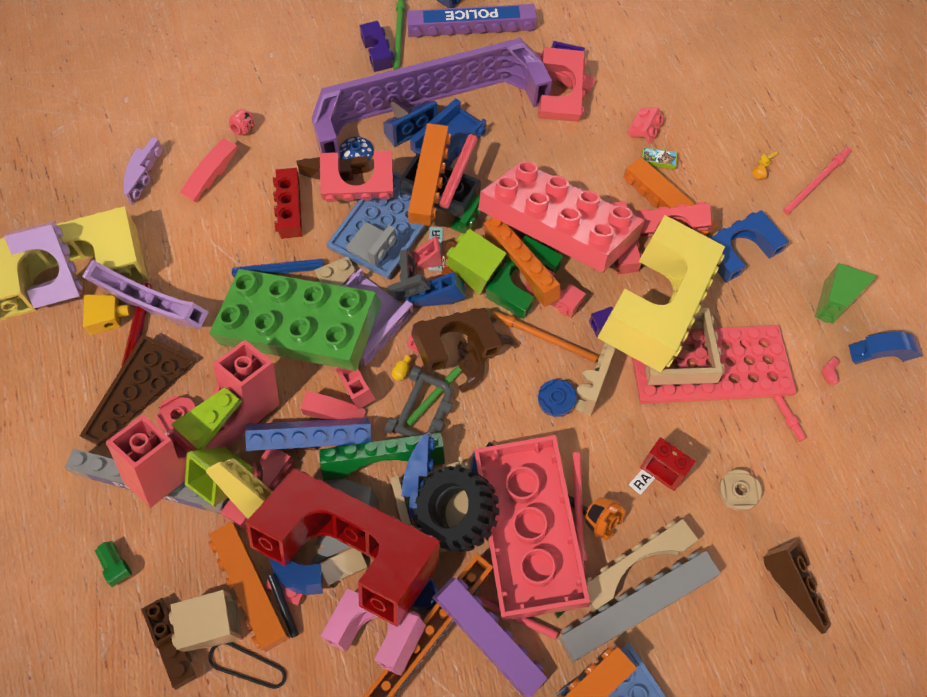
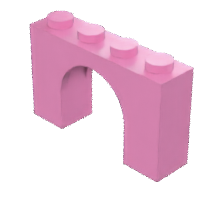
[321,589,426,676]

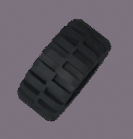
[414,466,499,552]

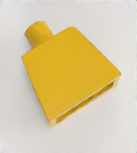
[83,295,131,335]

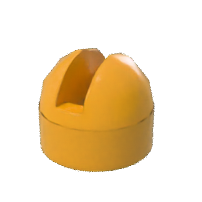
[752,164,767,179]

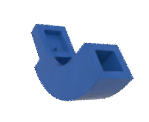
[848,332,923,365]
[269,558,323,595]

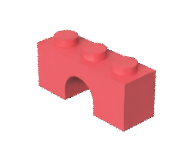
[526,267,586,318]
[334,367,376,409]

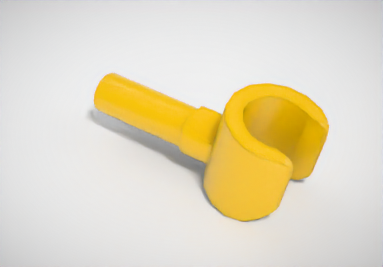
[758,151,778,167]

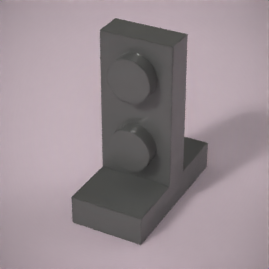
[388,249,430,301]

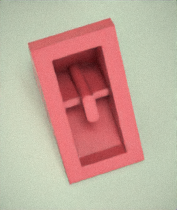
[412,236,442,269]

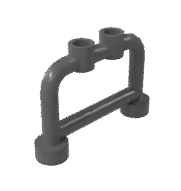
[384,365,453,437]

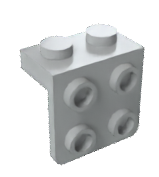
[346,223,397,267]

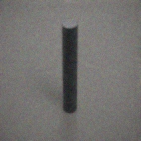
[267,573,299,638]

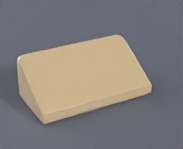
[319,548,368,586]

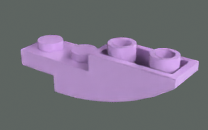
[123,137,163,205]

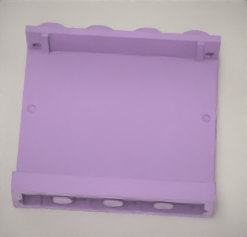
[342,268,413,366]

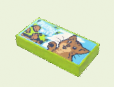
[641,147,677,170]

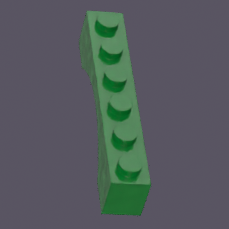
[319,432,445,481]

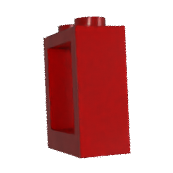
[640,437,696,491]

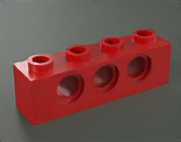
[273,167,302,239]

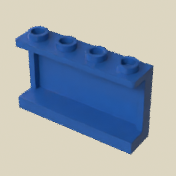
[410,98,487,167]

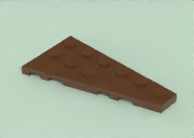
[80,334,196,446]

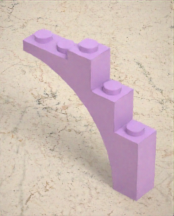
[82,260,209,329]

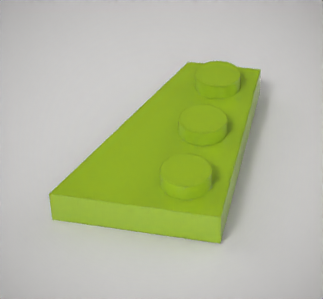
[171,387,242,450]

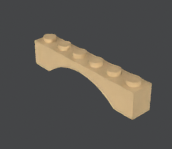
[585,519,698,613]

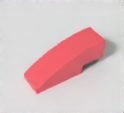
[301,391,366,420]

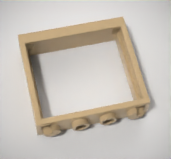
[644,308,724,385]

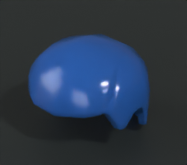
[411,578,439,611]

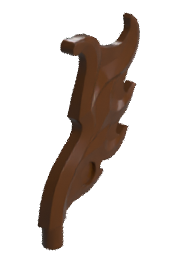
[458,318,518,393]

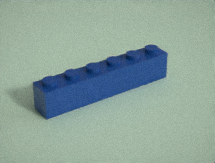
[245,418,371,451]

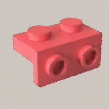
[628,107,663,143]

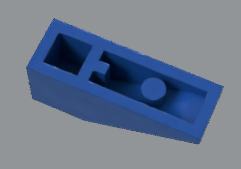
[406,272,466,307]

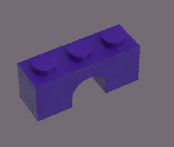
[359,21,395,72]

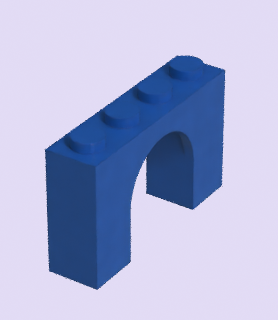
[708,210,789,283]

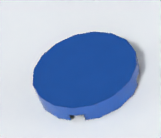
[538,379,577,417]

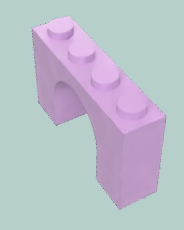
[4,221,84,308]

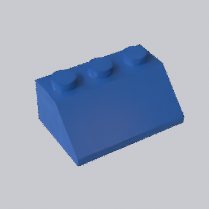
[383,101,437,147]

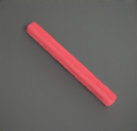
[439,134,477,209]

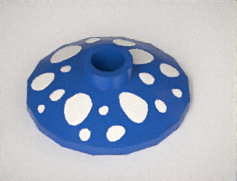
[339,137,373,161]

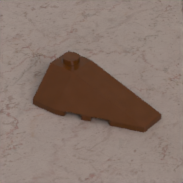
[763,538,831,634]

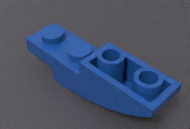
[401,432,435,518]

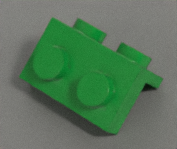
[451,194,482,234]

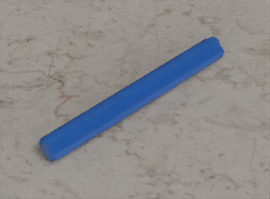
[232,259,324,278]

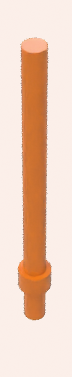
[492,310,598,363]

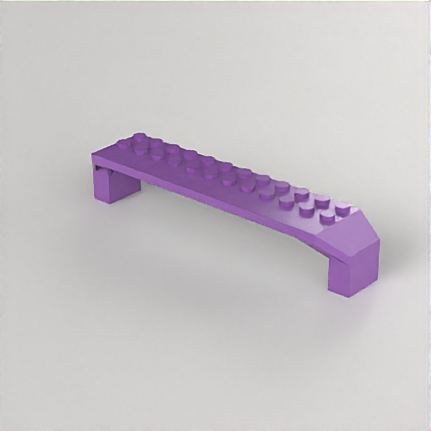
[312,38,552,159]

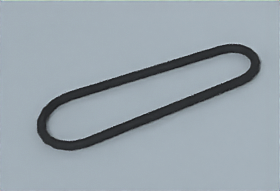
[208,642,286,689]

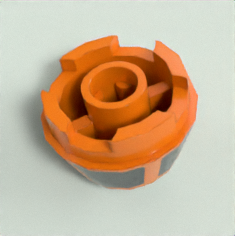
[585,497,626,540]

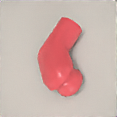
[822,357,840,385]

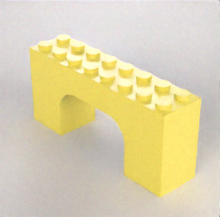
[0,206,148,320]
[597,215,725,372]

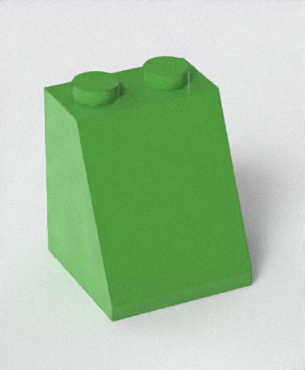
[815,263,876,324]

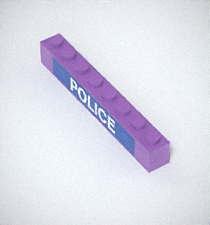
[407,4,537,37]

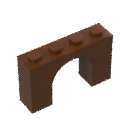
[411,307,502,372]

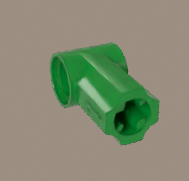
[94,541,132,587]

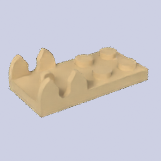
[575,342,615,416]

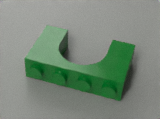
[485,235,563,319]

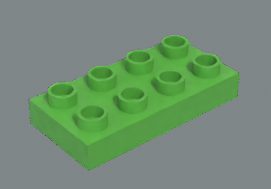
[209,269,382,371]

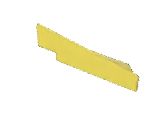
[206,458,273,519]

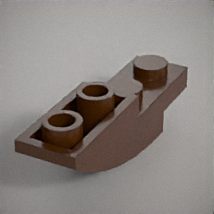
[296,156,369,181]
[141,598,197,690]

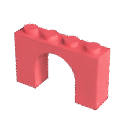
[538,47,586,122]
[320,151,394,202]

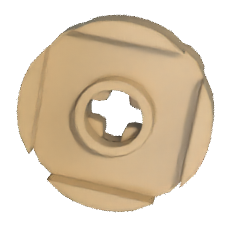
[718,470,762,512]

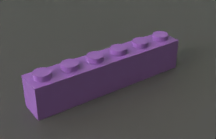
[432,578,547,697]

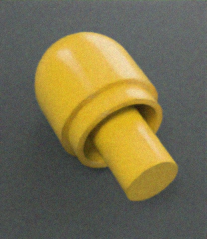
[391,355,412,381]

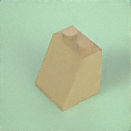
[169,590,242,652]

